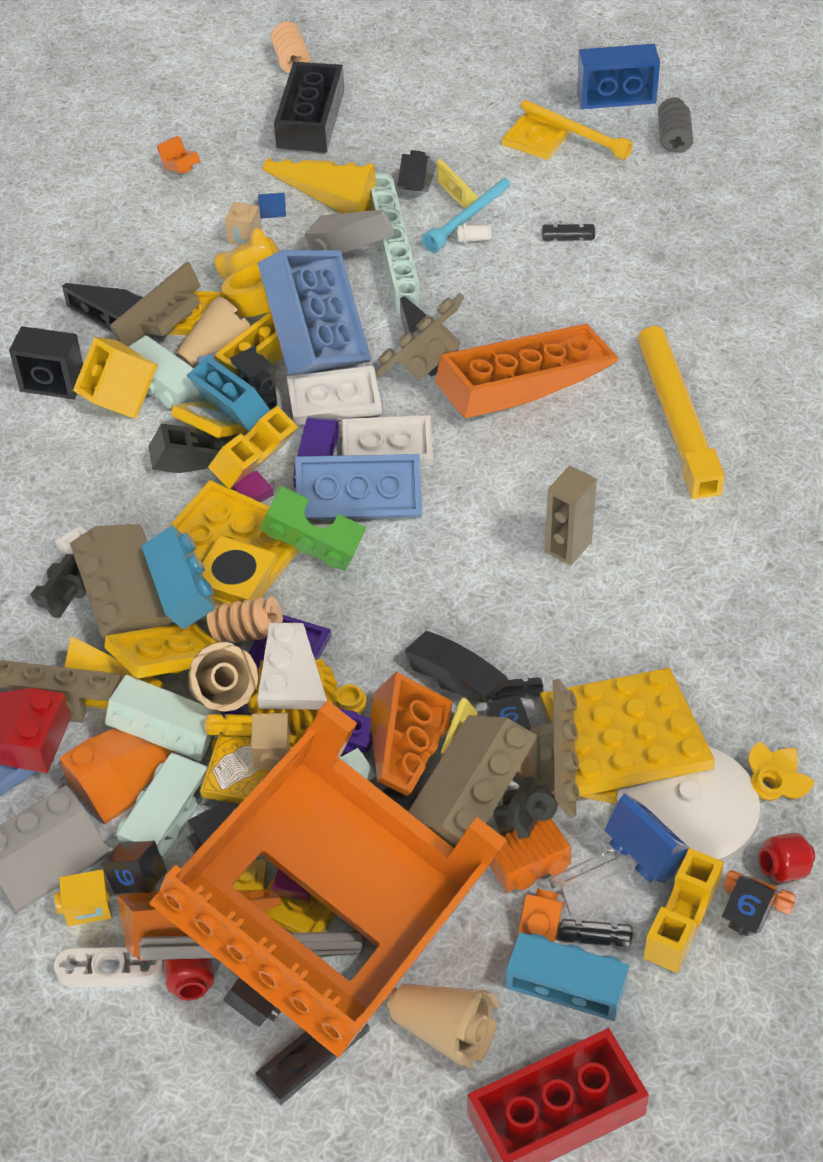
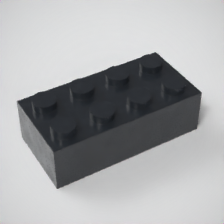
[274,61,344,152]

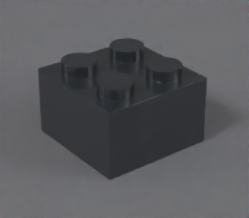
[9,326,83,400]

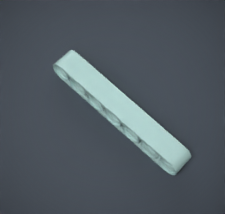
[370,173,420,313]

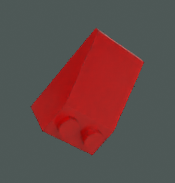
[0,688,71,773]

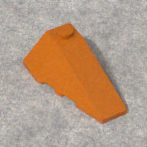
[370,671,453,796]
[59,728,177,825]
[118,889,281,961]

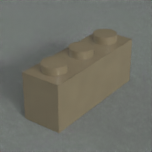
[545,465,597,566]

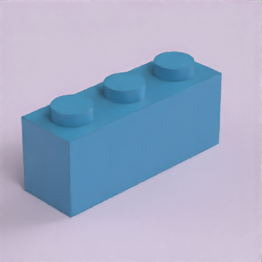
[187,356,271,431]
[141,525,216,630]
[505,932,629,1022]

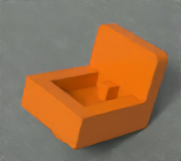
[157,136,201,174]
[517,888,566,942]

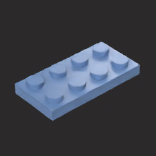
[295,454,422,520]

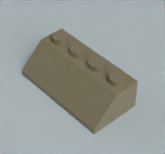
[70,524,174,639]
[408,715,538,848]

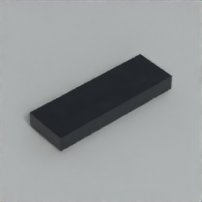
[255,1024,369,1105]

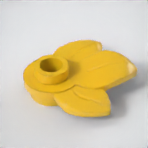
[748,741,815,801]

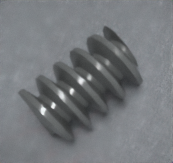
[658,97,693,153]

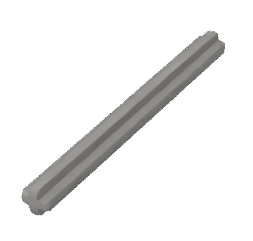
[139,931,362,960]

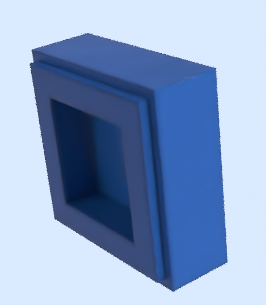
[258,192,286,219]

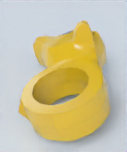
[214,228,279,318]

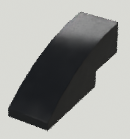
[404,631,509,703]

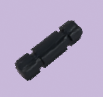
[542,224,595,241]
[491,677,544,700]
[559,919,633,947]

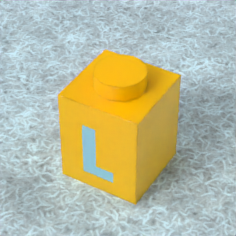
[54,869,112,926]

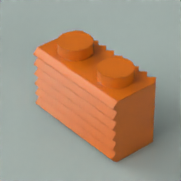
[489,818,571,893]

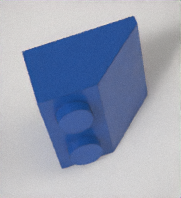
[604,793,690,884]

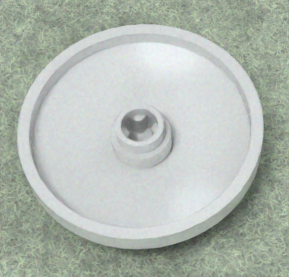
[616,747,760,863]

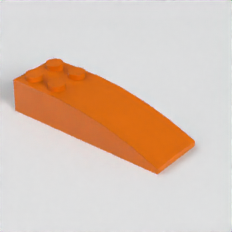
[435,323,618,419]

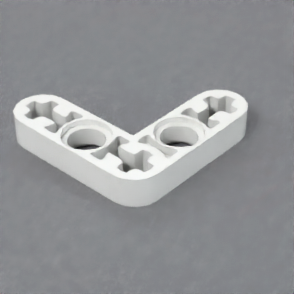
[54,882,164,987]

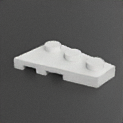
[257,623,327,710]

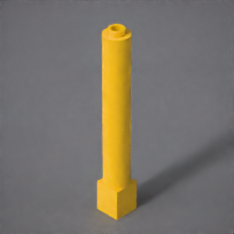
[637,326,725,499]

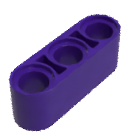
[293,417,339,488]

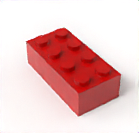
[467,1028,649,1162]

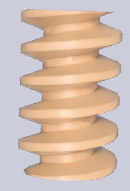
[271,21,311,73]
[207,596,283,644]

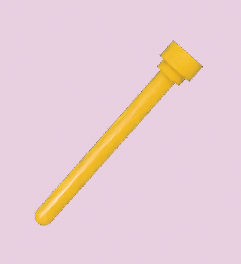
[521,100,633,161]

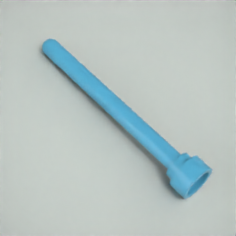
[422,178,510,253]

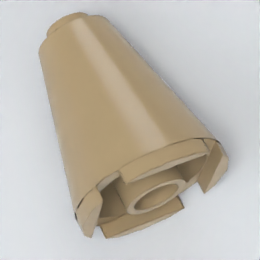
[176,297,251,368]
[188,642,258,712]
[387,984,499,1069]

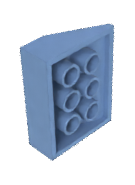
[258,250,371,375]

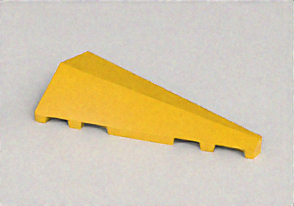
[262,158,376,213]

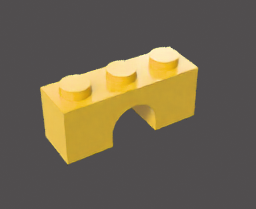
[208,406,298,489]
[643,848,724,974]

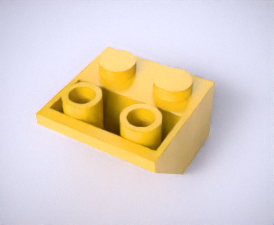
[73,337,158,418]

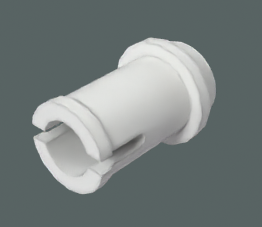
[457,222,491,244]

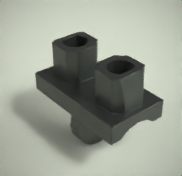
[31,554,87,618]
[494,776,558,839]

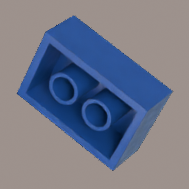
[577,43,660,110]

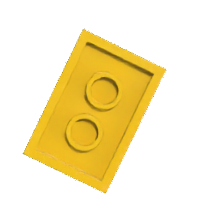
[104,622,217,679]

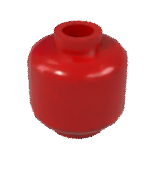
[758,833,815,883]
[163,958,215,1001]

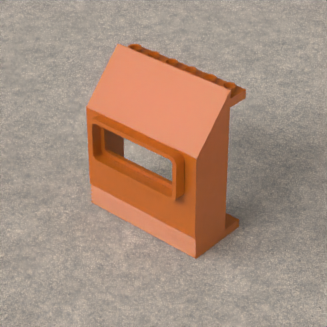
[149,701,507,1058]

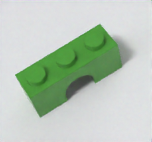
[259,486,367,571]

